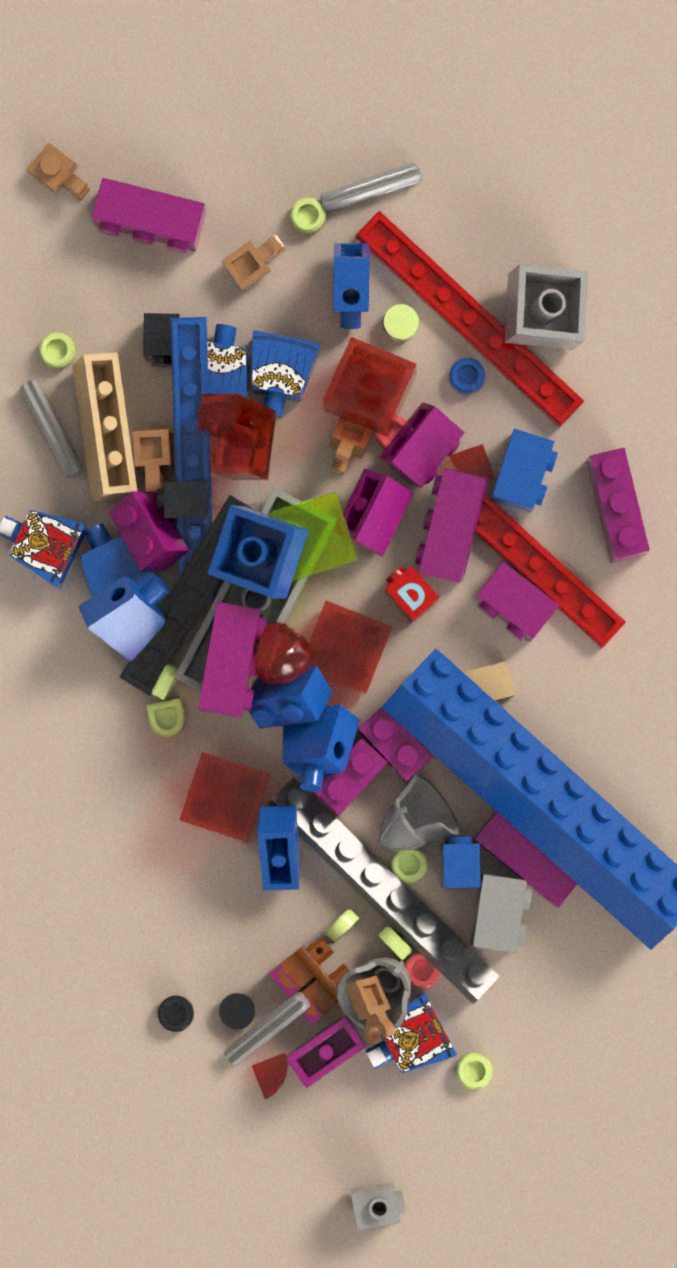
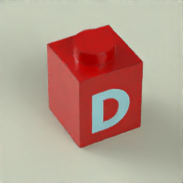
[384,566,440,623]

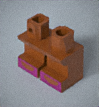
[268,938,350,1026]

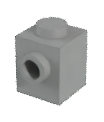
[351,1182,406,1230]

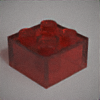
[323,337,417,438]
[300,600,393,695]
[179,752,271,843]

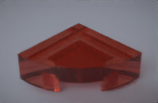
[449,444,494,480]
[252,1052,288,1099]

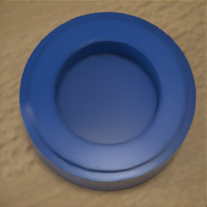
[449,358,485,395]

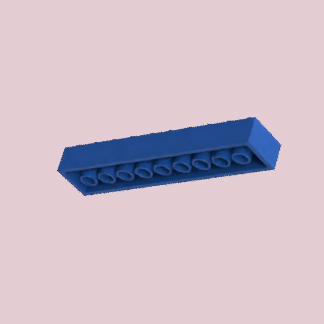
[382,648,677,950]

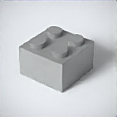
[504,264,588,350]
[470,874,532,953]

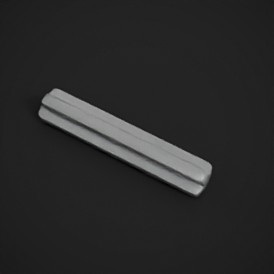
[320,163,421,213]
[20,379,82,477]
[224,992,310,1065]

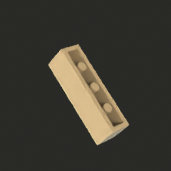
[72,352,137,503]

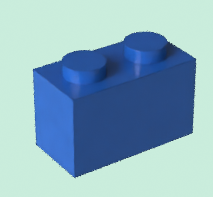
[491,428,558,513]
[248,666,333,729]
[258,806,301,890]
[440,836,481,888]

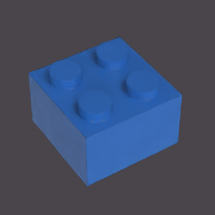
[208,505,309,598]

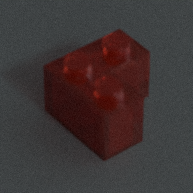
[197,393,277,480]

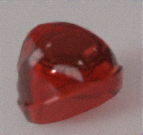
[255,622,314,685]

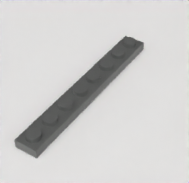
[267,777,499,1004]

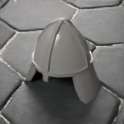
[379,773,460,851]
[337,957,411,1034]

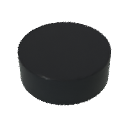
[219,993,255,1029]
[158,995,194,1032]

